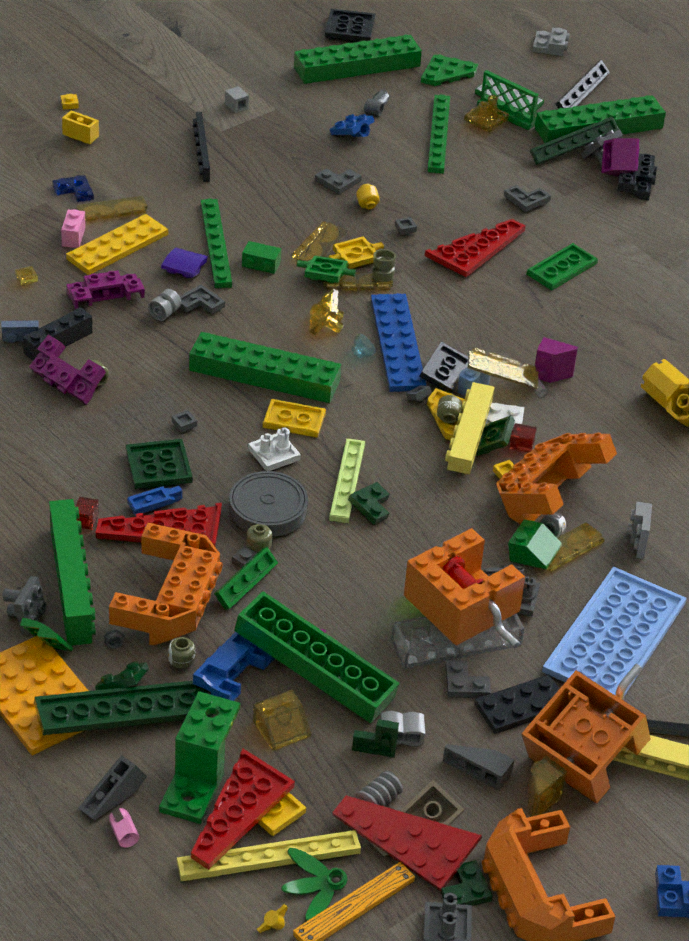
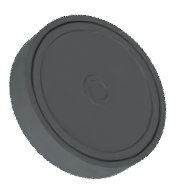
[229,471,308,537]

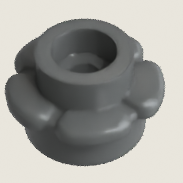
[104,629,124,649]

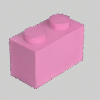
[61,209,85,248]

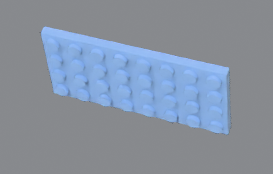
[542,567,687,696]

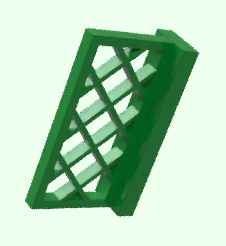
[477,70,539,131]

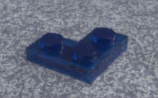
[52,175,94,202]

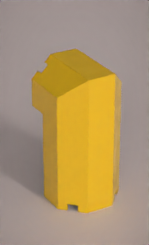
[641,359,689,427]

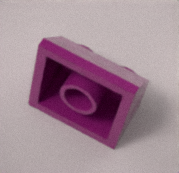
[533,337,578,383]

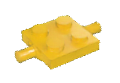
[328,236,384,269]

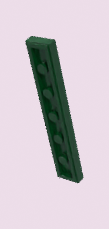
[529,116,619,165]

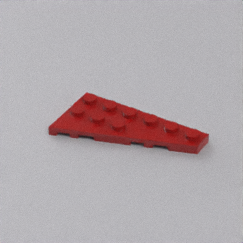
[424,219,526,277]
[332,795,482,891]

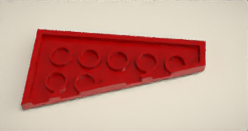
[95,503,222,547]
[191,748,295,870]

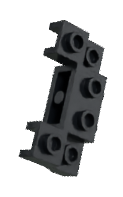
[617,149,657,201]

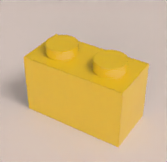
[62,110,99,144]

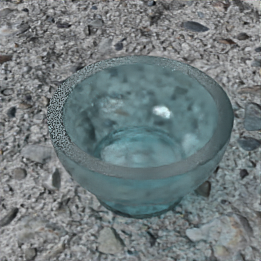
[351,333,376,358]

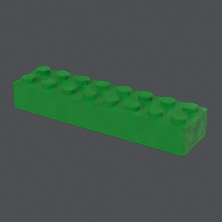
[294,34,422,84]
[535,95,666,143]
[189,332,341,403]
[49,499,96,646]
[234,591,400,723]

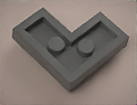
[315,169,362,194]
[504,185,551,212]
[180,285,225,314]
[445,660,491,698]

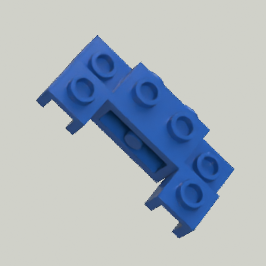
[193,632,275,701]
[655,865,689,917]

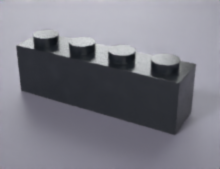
[23,307,93,361]

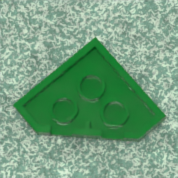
[421,54,478,86]

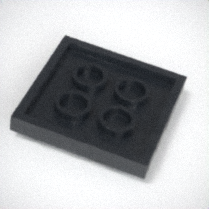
[325,9,375,42]

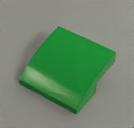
[20,618,73,651]

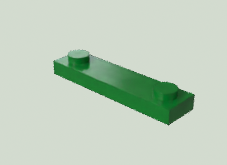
[214,547,278,610]

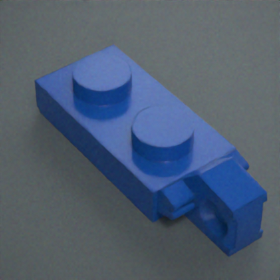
[127,486,183,516]

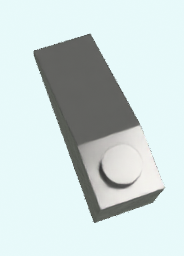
[443,744,514,790]
[79,755,147,820]

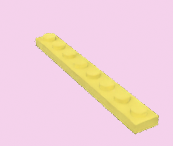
[177,830,361,881]

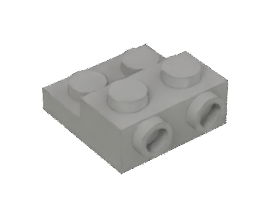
[533,28,570,56]
[627,502,652,559]

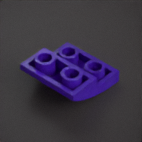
[161,248,208,278]

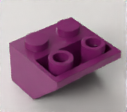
[601,138,640,177]

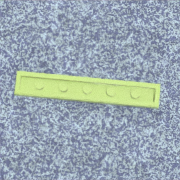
[329,438,365,523]

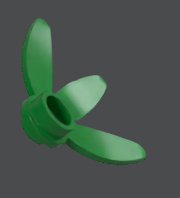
[281,848,348,921]

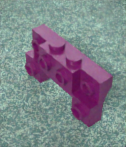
[66,271,145,309]
[29,335,106,405]

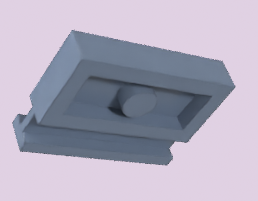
[1,321,39,342]

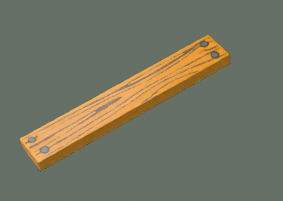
[293,862,415,941]

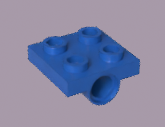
[329,114,375,137]

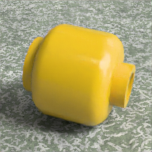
[356,184,380,210]

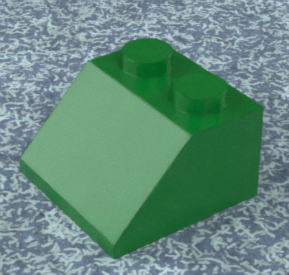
[508,519,562,570]

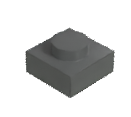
[395,217,417,235]
[406,385,432,402]
[171,410,198,432]
[232,546,257,568]

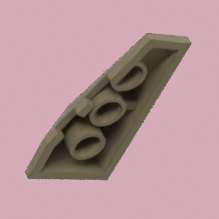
[369,780,465,857]

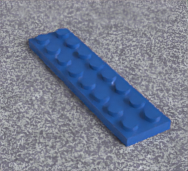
[371,293,426,392]

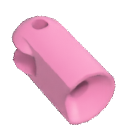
[109,808,139,848]

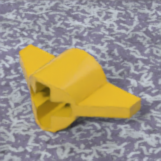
[257,904,288,933]

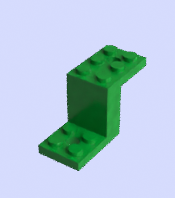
[159,692,240,824]

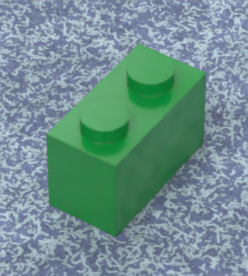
[242,241,282,274]

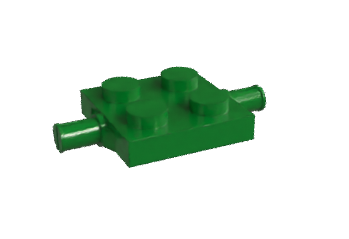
[297,255,356,283]

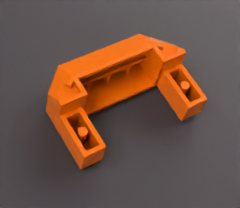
[496,432,617,524]
[109,523,223,645]
[482,808,616,941]

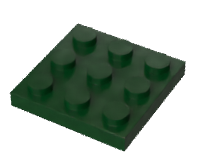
[125,439,193,489]

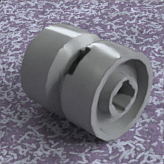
[148,289,182,321]

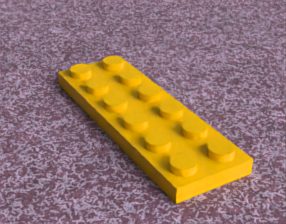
[66,214,168,275]

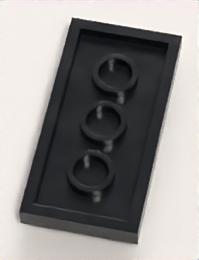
[474,675,559,734]

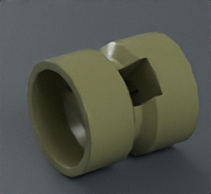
[372,249,396,282]

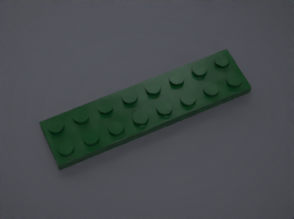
[34,680,213,735]

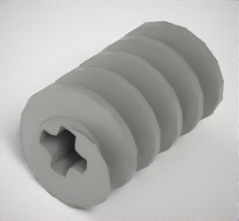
[354,770,403,807]

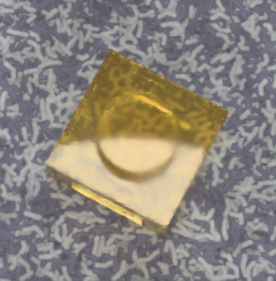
[15,266,38,285]

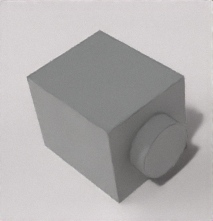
[225,86,249,113]

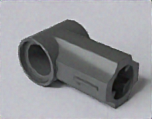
[364,89,390,116]

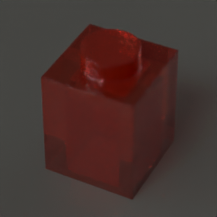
[509,423,537,453]
[75,496,99,530]

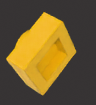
[60,94,79,110]
[493,460,514,479]

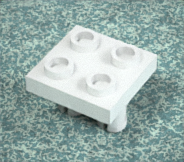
[248,428,301,471]

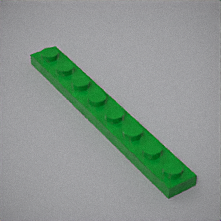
[428,94,450,174]
[201,198,232,288]

